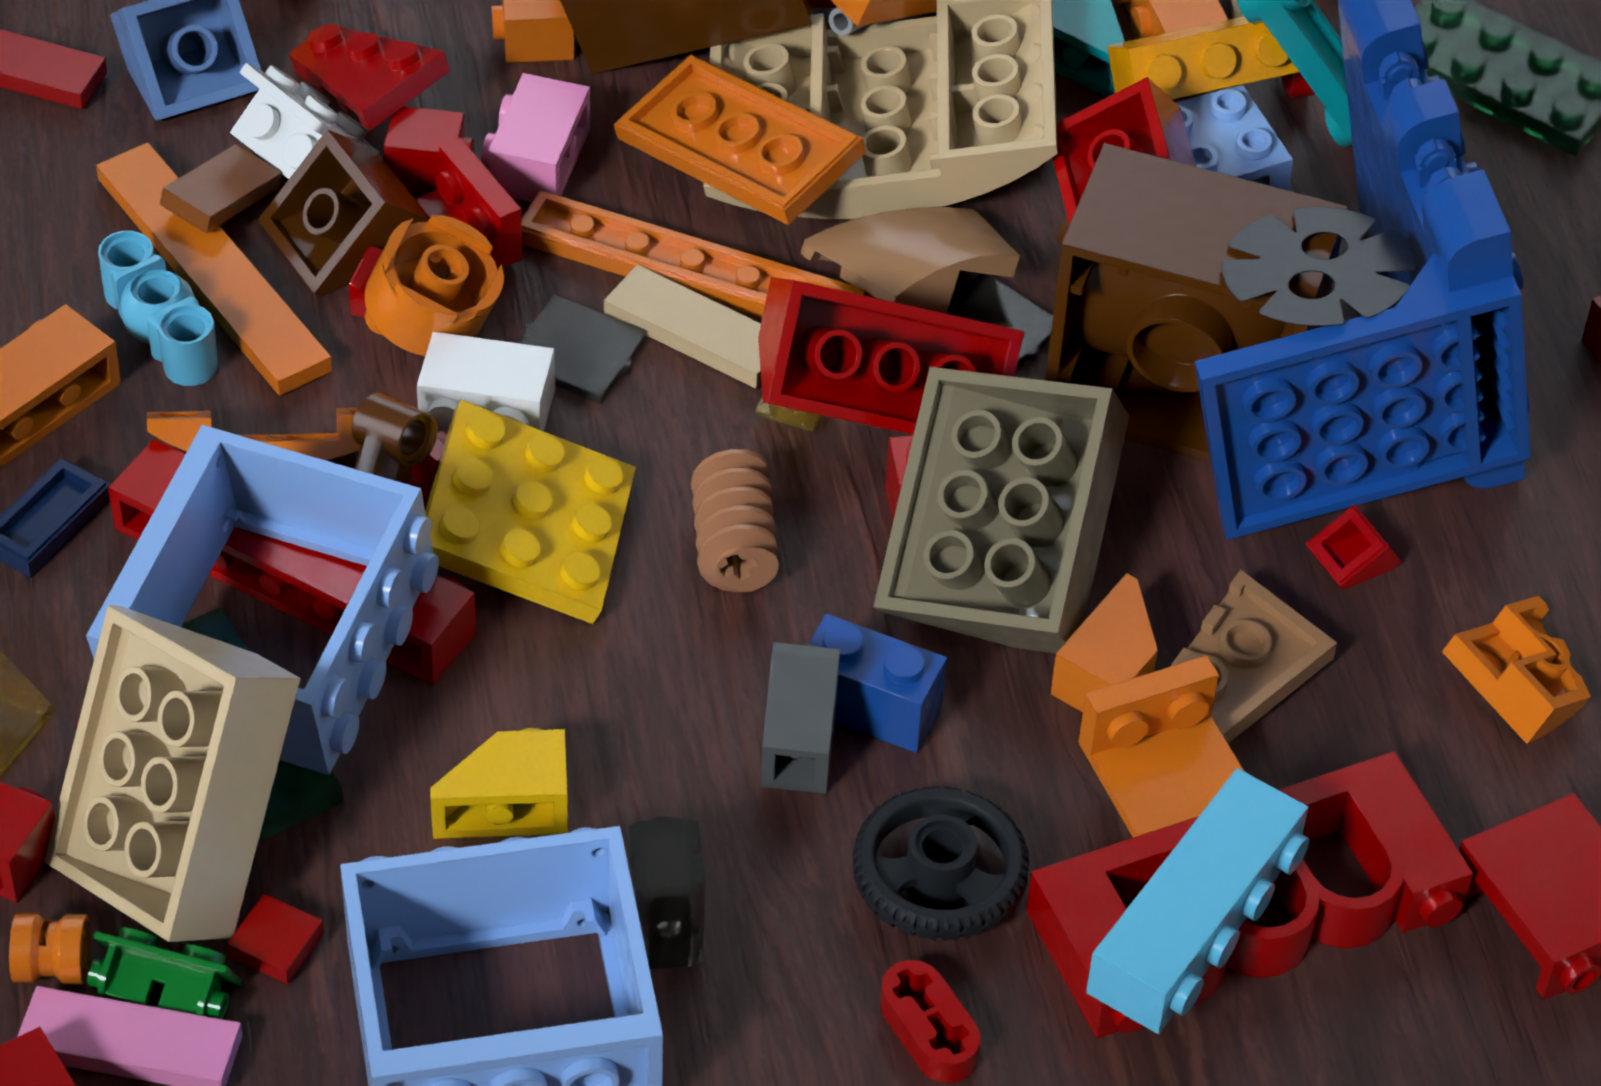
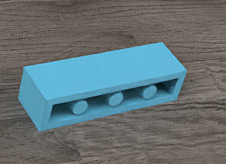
[1086,768,1310,1035]

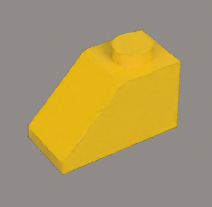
[430,728,568,839]

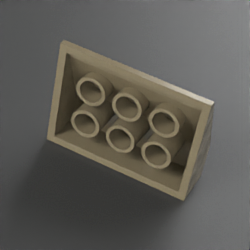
[873,367,1130,654]

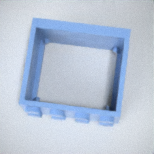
[86,425,439,775]
[340,826,663,1086]

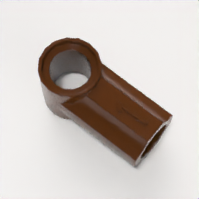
[351,392,438,484]

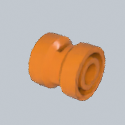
[9,912,91,985]

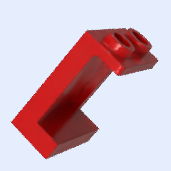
[1459,793,1601,1000]

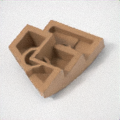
[801,207,1020,314]

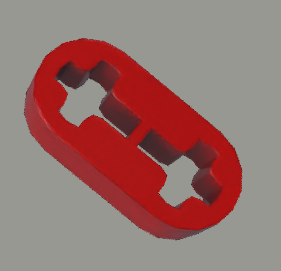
[880,960,981,1083]

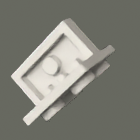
[230,63,380,179]

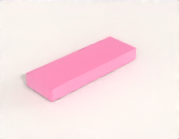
[17,986,243,1086]

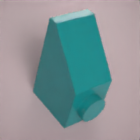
[1053,0,1125,97]

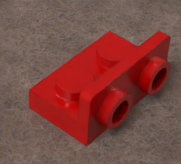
[416,137,522,269]

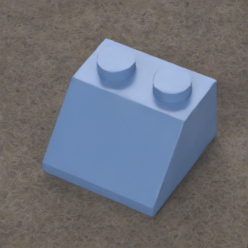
[110,0,261,121]

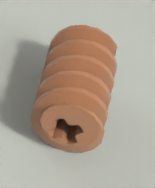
[691,449,779,593]

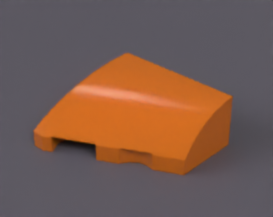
[1442,595,1591,744]

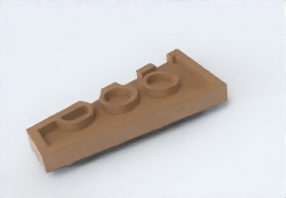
[1171,569,1337,744]

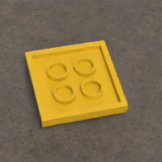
[425,400,636,624]

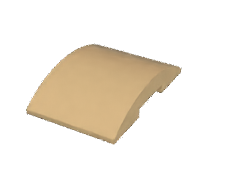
[704,0,1058,219]

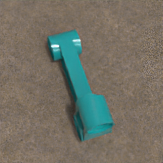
[1236,0,1352,148]

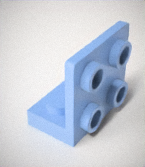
[1176,84,1293,191]

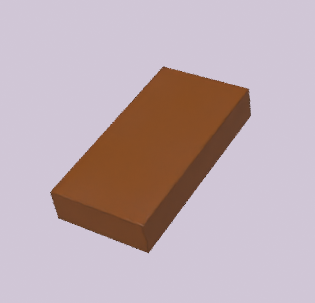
[160,144,282,233]

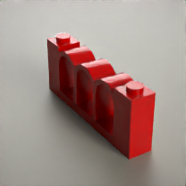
[1026,751,1473,1039]

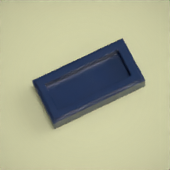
[0,457,111,578]

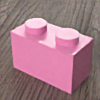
[481,73,590,202]

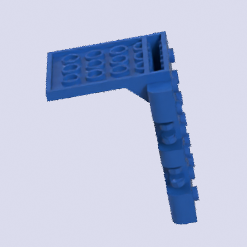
[1194,0,1531,540]

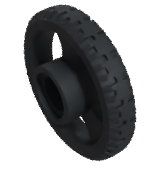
[852,786,1029,941]

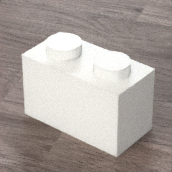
[417,332,555,431]

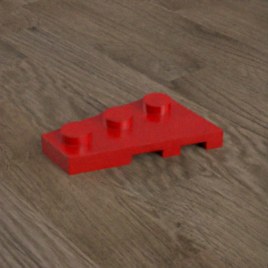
[288,24,450,131]

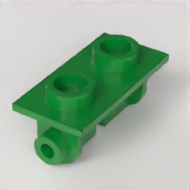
[87,927,242,1019]

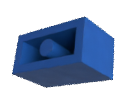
[808,614,947,753]

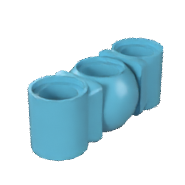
[98,231,219,386]

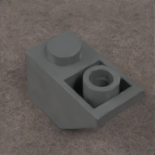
[760,642,840,794]

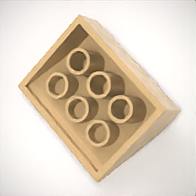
[44,605,300,942]

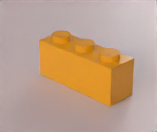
[1107,17,1299,99]

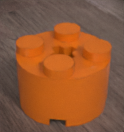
[364,215,504,357]

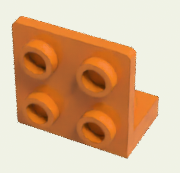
[1078,655,1245,838]

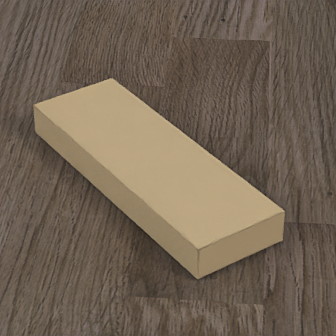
[604,264,761,389]

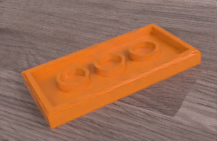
[613,55,866,226]

